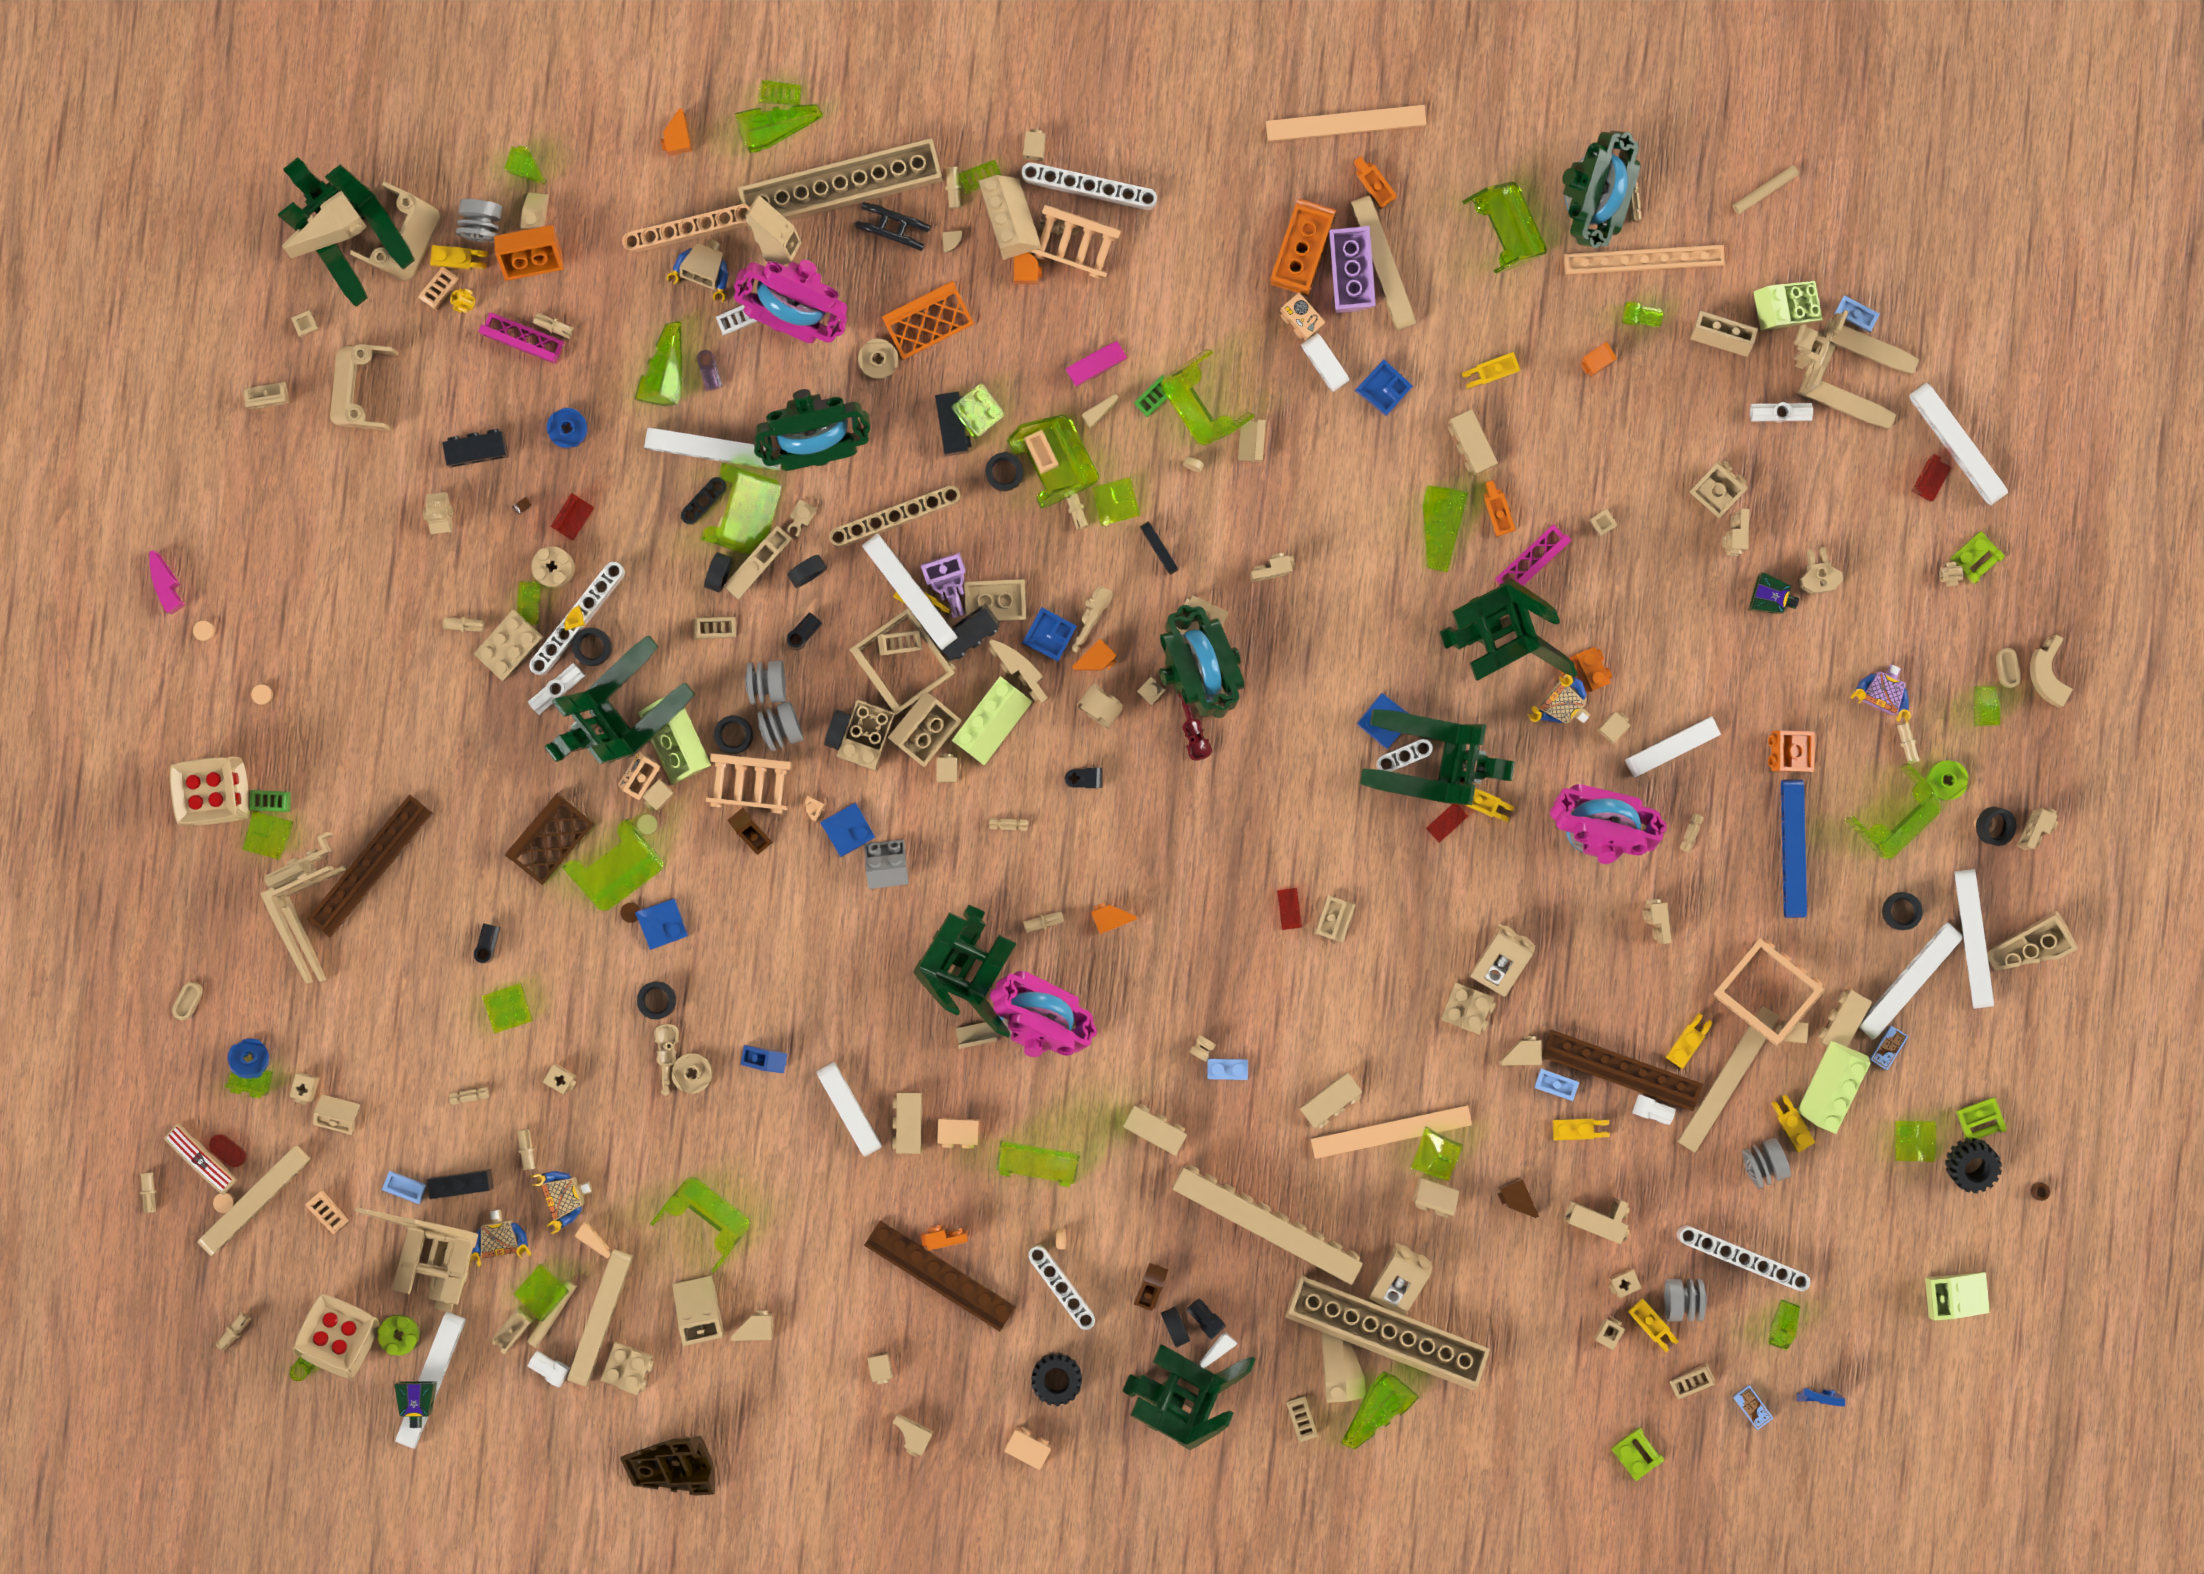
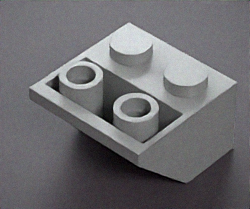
[864,839,909,889]

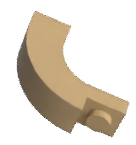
[2030,635,2073,708]

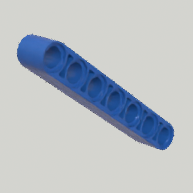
[1781,779,1807,918]

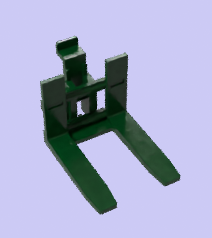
[278,157,415,307]
[1440,579,1577,681]
[545,636,695,765]
[1359,709,1515,805]
[913,905,1016,1038]
[1122,1344,1256,1450]

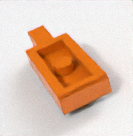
[1353,156,1398,209]
[1483,480,1516,537]

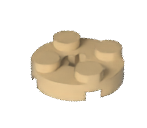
[858,339,898,380]
[672,1053,713,1094]

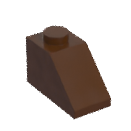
[727,808,773,855]
[1497,1178,1539,1218]
[1134,1263,1168,1311]

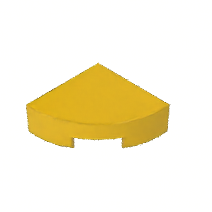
[564,606,585,631]

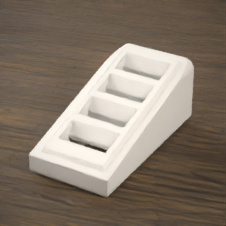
[716,305,759,335]
[1200,1332,1238,1368]

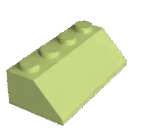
[952,677,1033,766]
[638,697,711,785]
[1797,1041,1871,1134]

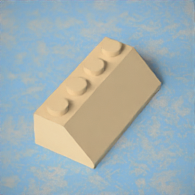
[979,175,1041,260]

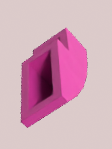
[1066,341,1127,388]
[149,550,185,614]

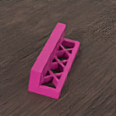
[478,312,564,364]
[1495,524,1571,585]

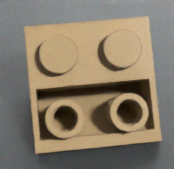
[1412,1177,1459,1218]

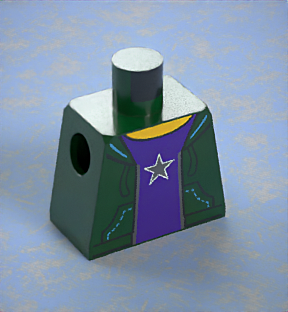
[1748,572,1799,614]
[395,1381,437,1428]

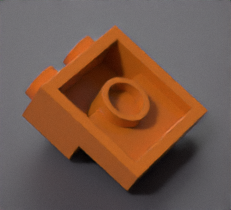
[1559,646,1612,694]
[1768,731,1815,772]
[921,1224,969,1251]

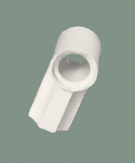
[1632,1094,1675,1125]
[527,1351,571,1388]

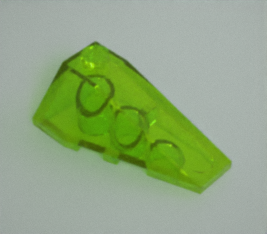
[735,104,823,153]
[635,321,682,406]
[1422,485,1468,573]
[1341,1371,1419,1449]

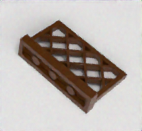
[505,792,594,885]

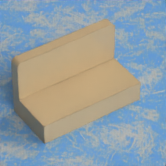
[1238,420,1266,462]
[956,1022,999,1049]
[313,1095,360,1135]

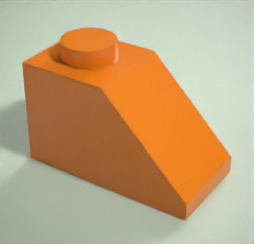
[661,108,692,156]
[1014,252,1042,284]
[1580,341,1617,377]
[1072,639,1117,671]
[1091,903,1137,934]

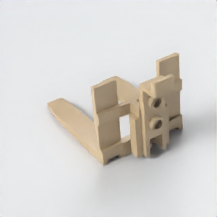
[1794,310,1919,429]
[260,832,347,984]
[355,1207,479,1312]

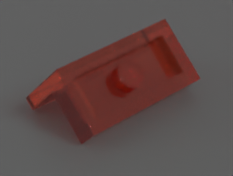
[1911,454,1951,502]
[550,493,594,541]

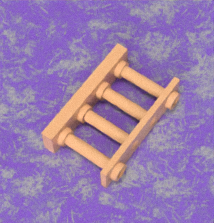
[1030,205,1121,279]
[706,754,793,814]

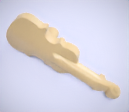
[1072,586,1113,653]
[654,1024,679,1096]

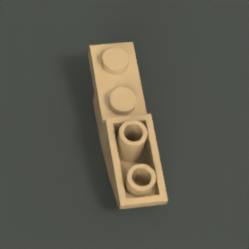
[723,526,792,600]
[988,640,1048,704]

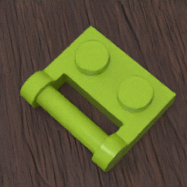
[1950,531,2005,584]
[1956,1097,2007,1141]
[1611,1427,1665,1481]

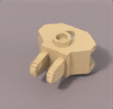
[423,492,453,535]
[1798,547,1843,594]

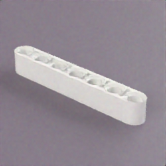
[1022,163,1157,210]
[1909,383,2008,505]
[644,428,781,470]
[862,533,958,650]
[529,562,625,676]
[1954,869,1994,1009]
[1858,922,1963,1040]
[1677,1225,1810,1291]
[395,1312,466,1449]

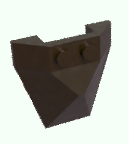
[620,1436,715,1496]

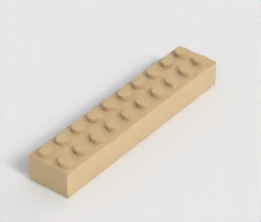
[738,138,943,231]
[1172,1164,1363,1285]
[1285,1276,1490,1390]

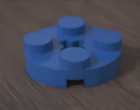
[547,408,588,449]
[227,1038,270,1078]

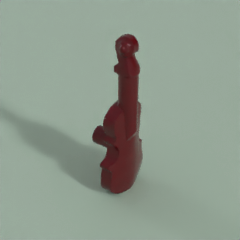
[1179,694,1212,761]

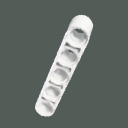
[1625,717,1721,778]
[816,1062,882,1157]
[1029,1245,1095,1330]

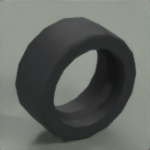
[985,452,1024,491]
[704,552,732,593]
[787,555,827,588]
[572,628,612,666]
[824,710,851,750]
[714,715,753,754]
[1976,806,2017,846]
[1882,892,1923,930]
[637,981,676,1020]
[1161,1307,1190,1347]

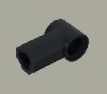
[786,612,823,650]
[474,923,501,964]
[1187,1298,1227,1340]

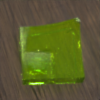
[1092,477,1141,526]
[242,811,293,860]
[1894,1121,1936,1162]
[1411,1126,1463,1181]

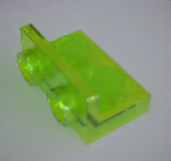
[225,1070,273,1099]

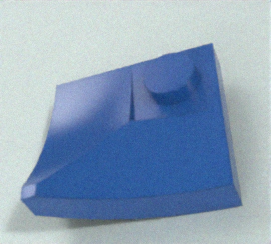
[1354,359,1413,416]
[1021,607,1077,662]
[1356,693,1409,749]
[820,803,876,857]
[635,899,688,950]
[1797,1388,1845,1407]

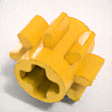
[450,288,475,313]

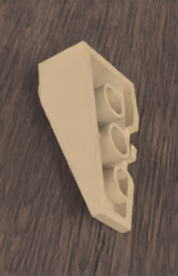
[282,191,367,258]
[1987,910,2078,971]
[1321,1332,1366,1403]

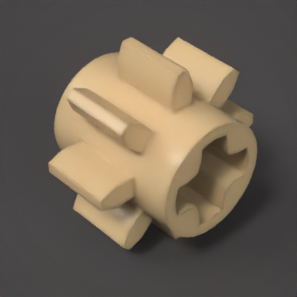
[1939,562,1963,586]

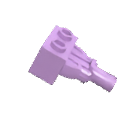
[921,552,966,618]

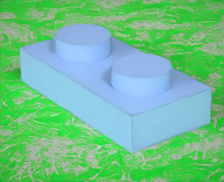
[1834,295,1880,332]
[1207,1059,1248,1080]
[1534,1068,1579,1101]

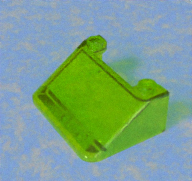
[1006,415,1099,509]
[701,462,781,555]
[562,818,663,911]
[996,1137,1081,1187]

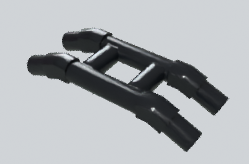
[855,202,931,251]

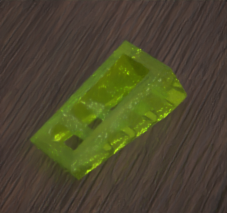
[758,80,801,105]
[958,160,1002,194]

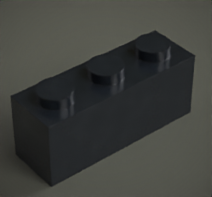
[935,391,972,457]
[442,429,509,468]
[942,603,999,661]
[427,1169,494,1199]

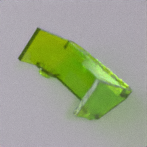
[1462,182,1547,274]
[1161,349,1255,445]
[1845,763,1941,859]
[650,1177,750,1273]

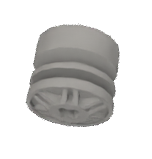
[456,199,502,242]
[745,660,786,704]
[757,701,804,751]
[1742,1137,1791,1189]
[1664,1279,1707,1322]

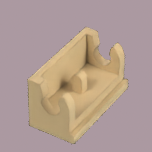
[244,382,290,410]
[492,1308,533,1354]

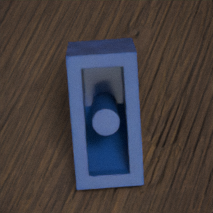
[740,1045,788,1073]

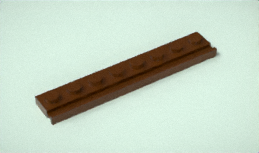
[307,795,433,938]
[1542,1029,1703,1111]
[864,1220,1016,1332]

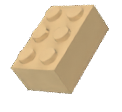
[888,691,962,767]

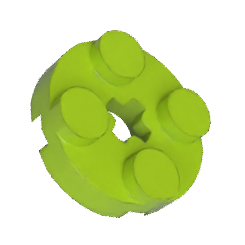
[1926,760,1968,800]
[378,1314,420,1356]

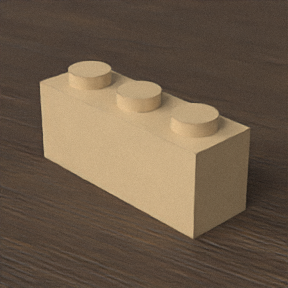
[1690,311,1758,357]
[1448,409,1498,476]
[1818,989,1872,1047]
[1299,1072,1362,1129]
[893,1092,922,1154]
[1123,1104,1187,1156]

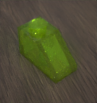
[504,145,546,185]
[1974,686,2000,727]
[1768,1299,1800,1351]

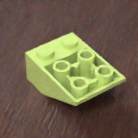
[1754,281,1823,331]
[1925,1272,1990,1321]

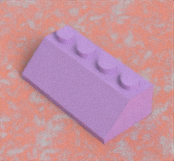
[1329,226,1376,313]

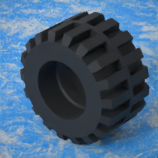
[1945,1138,2002,1193]
[1031,1352,1082,1406]

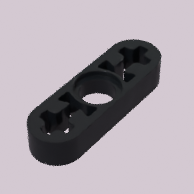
[681,477,727,525]
[1140,521,1179,575]

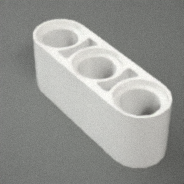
[1301,333,1350,392]
[1376,739,1433,772]

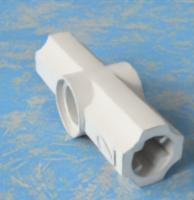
[1750,402,1813,423]
[528,663,585,715]

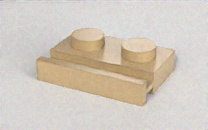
[1315,895,1355,943]

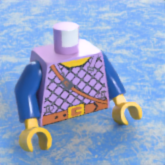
[1850,664,1911,724]

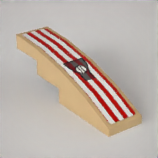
[164,1124,237,1195]

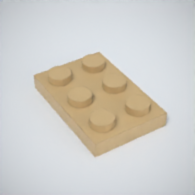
[964,579,1026,621]
[474,610,543,681]

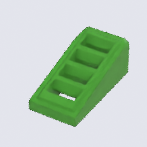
[1134,374,1177,417]
[249,790,291,812]

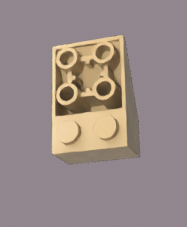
[746,196,801,265]
[837,700,895,771]
[672,1275,725,1346]

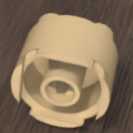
[531,546,575,589]
[1076,683,1123,729]

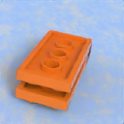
[1270,198,1337,297]

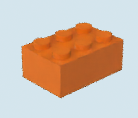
[494,225,564,281]

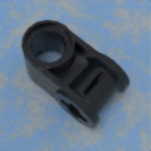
[1064,768,1103,788]

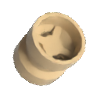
[1189,1035,1216,1062]

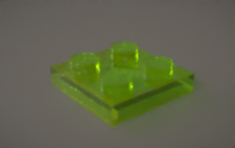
[951,383,1005,439]
[482,983,534,1034]
[514,1264,569,1321]

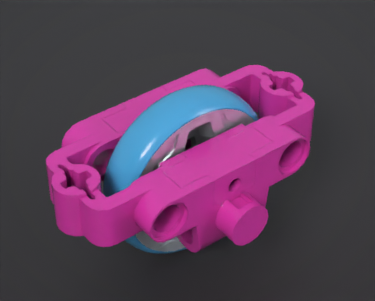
[734,260,847,343]
[1550,784,1667,864]
[990,971,1097,1057]

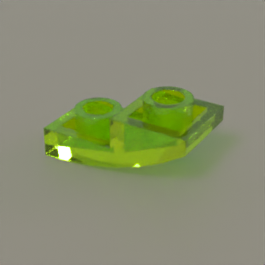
[517,581,541,625]

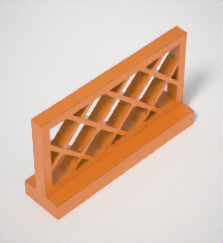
[881,281,974,360]

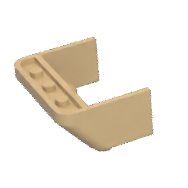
[350,181,441,281]
[330,344,399,431]

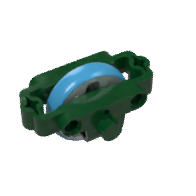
[1562,130,1641,248]
[754,389,870,471]
[1159,605,1244,718]

